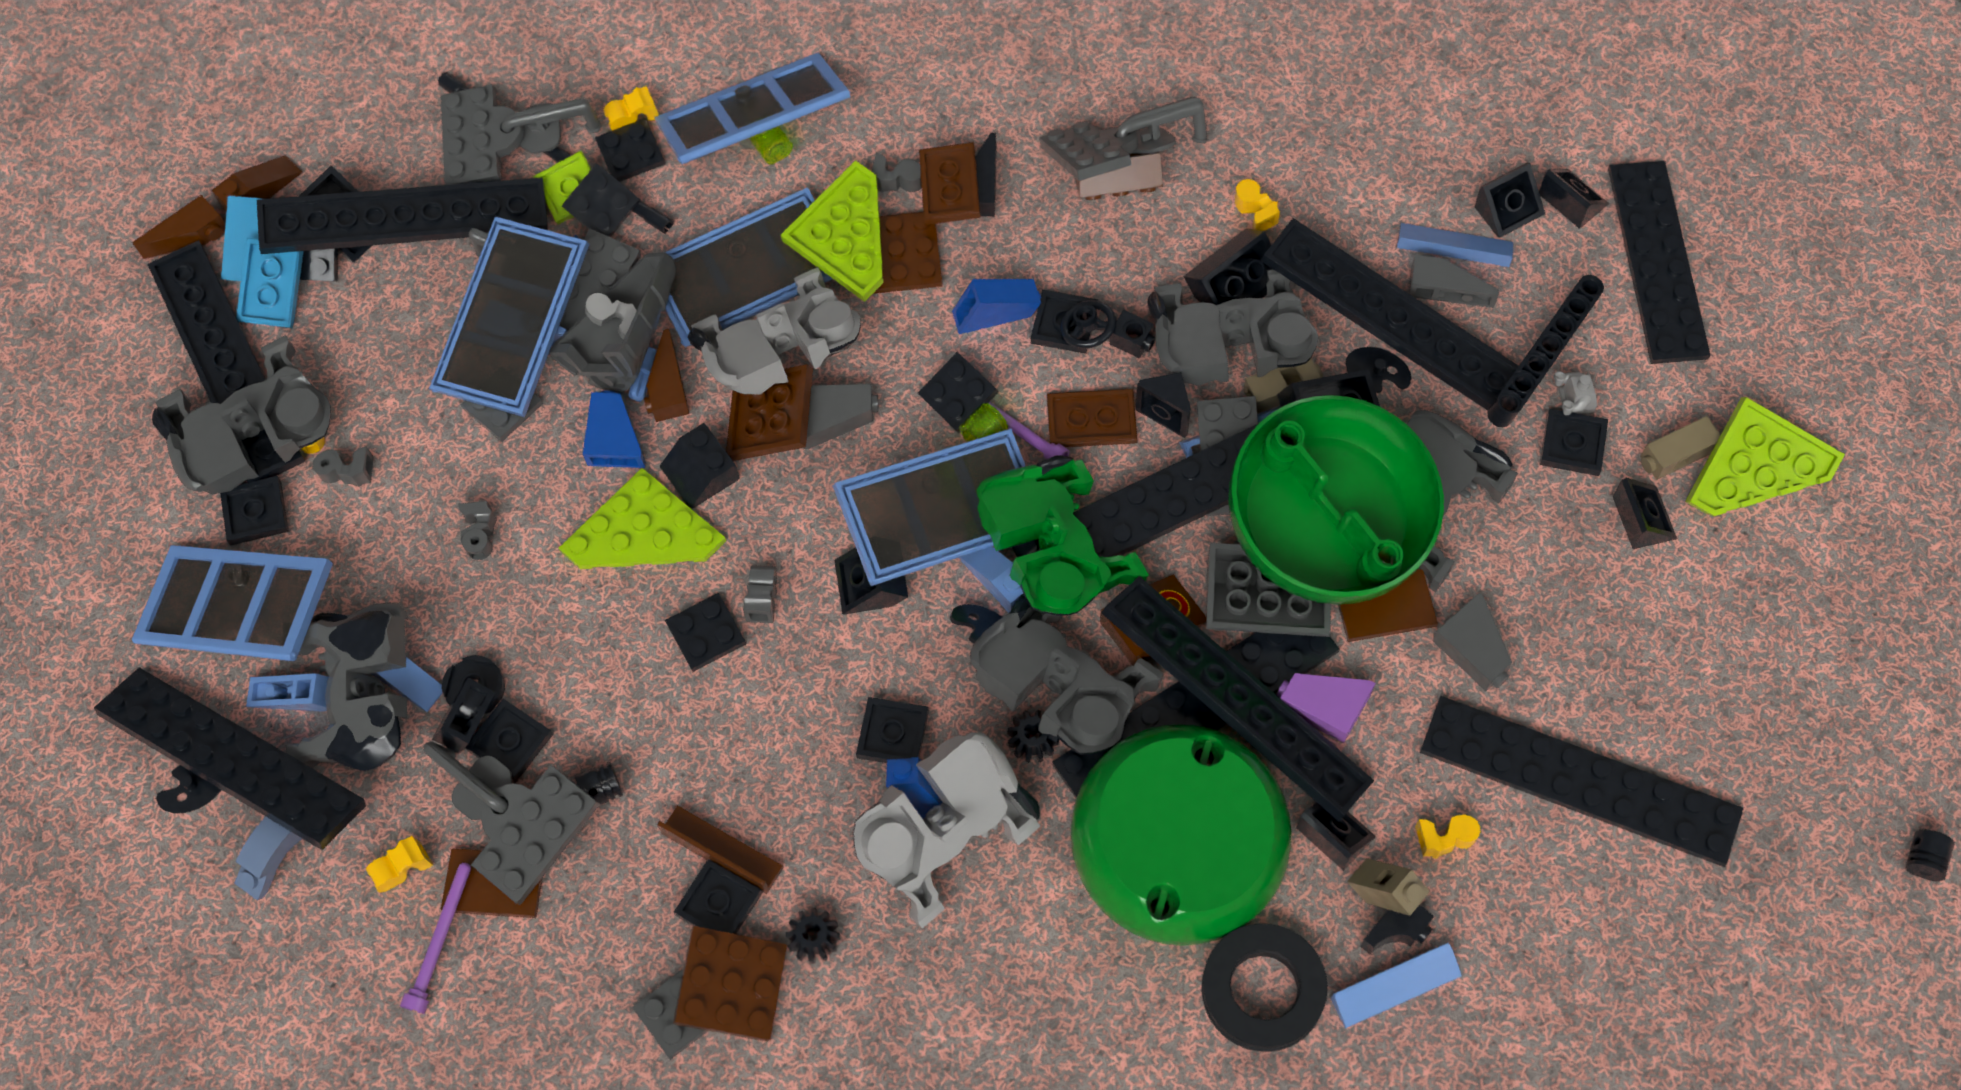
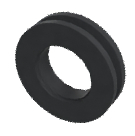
[1201,923,1328,1052]

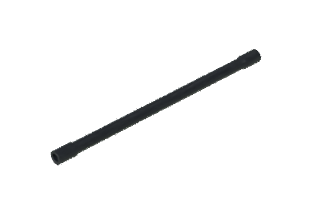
[438,72,674,234]

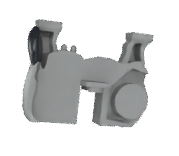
[688,267,861,395]
[853,732,1040,928]

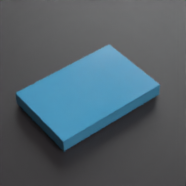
[221,196,259,281]
[236,238,303,328]

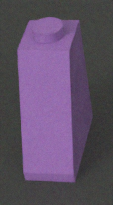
[1277,673,1376,743]

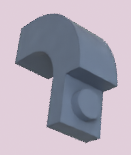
[234,817,302,900]

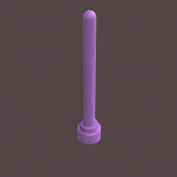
[982,402,1070,459]
[400,863,471,1014]

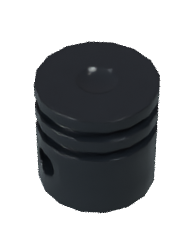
[574,761,623,805]
[1905,829,1955,882]

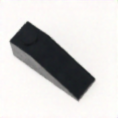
[976,133,996,217]

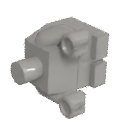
[1553,371,1597,415]

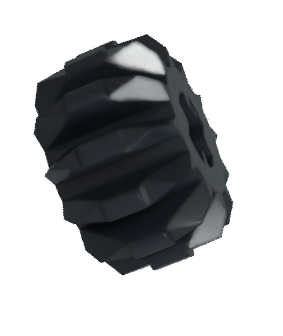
[1007,709,1059,763]
[785,908,841,964]

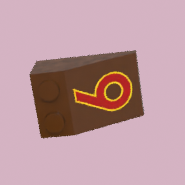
[1100,574,1206,666]

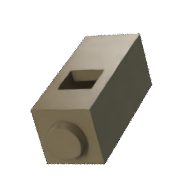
[1243,359,1323,414]
[1640,416,1720,480]
[1347,858,1430,915]

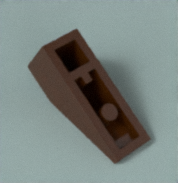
[211,155,303,212]
[132,194,226,259]
[644,329,690,422]

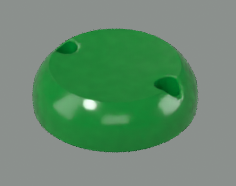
[1228,395,1444,604]
[1071,724,1292,946]

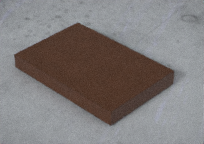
[919,142,981,225]
[1047,389,1138,447]
[1338,569,1438,642]
[441,848,543,918]

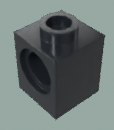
[1109,310,1156,359]

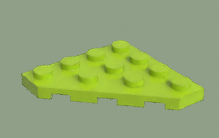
[780,160,883,302]
[1685,397,1845,516]
[558,468,726,569]

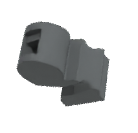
[872,152,922,192]
[312,446,374,487]
[458,501,497,560]
[743,565,777,623]

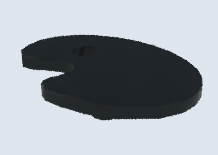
[1345,347,1412,393]
[950,604,1002,643]
[156,765,221,814]

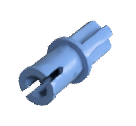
[628,347,657,402]

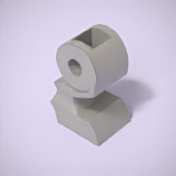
[585,292,637,340]

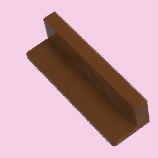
[657,805,783,894]

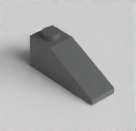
[1409,254,1499,308]

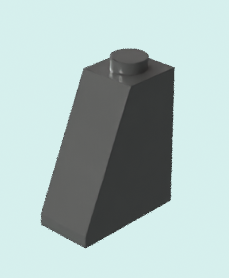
[803,384,878,449]
[1432,593,1512,691]

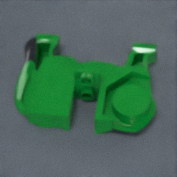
[976,455,1149,616]

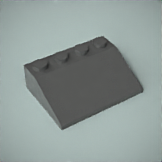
[1206,543,1331,637]

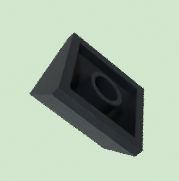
[1474,162,1546,238]
[1539,169,1609,229]
[1136,372,1191,438]
[1613,477,1677,549]
[1296,803,1376,871]

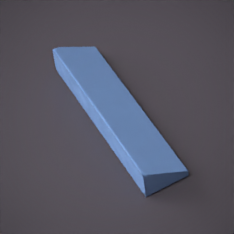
[1397,223,1513,267]
[1331,943,1462,1029]

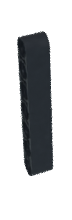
[1487,275,1604,427]

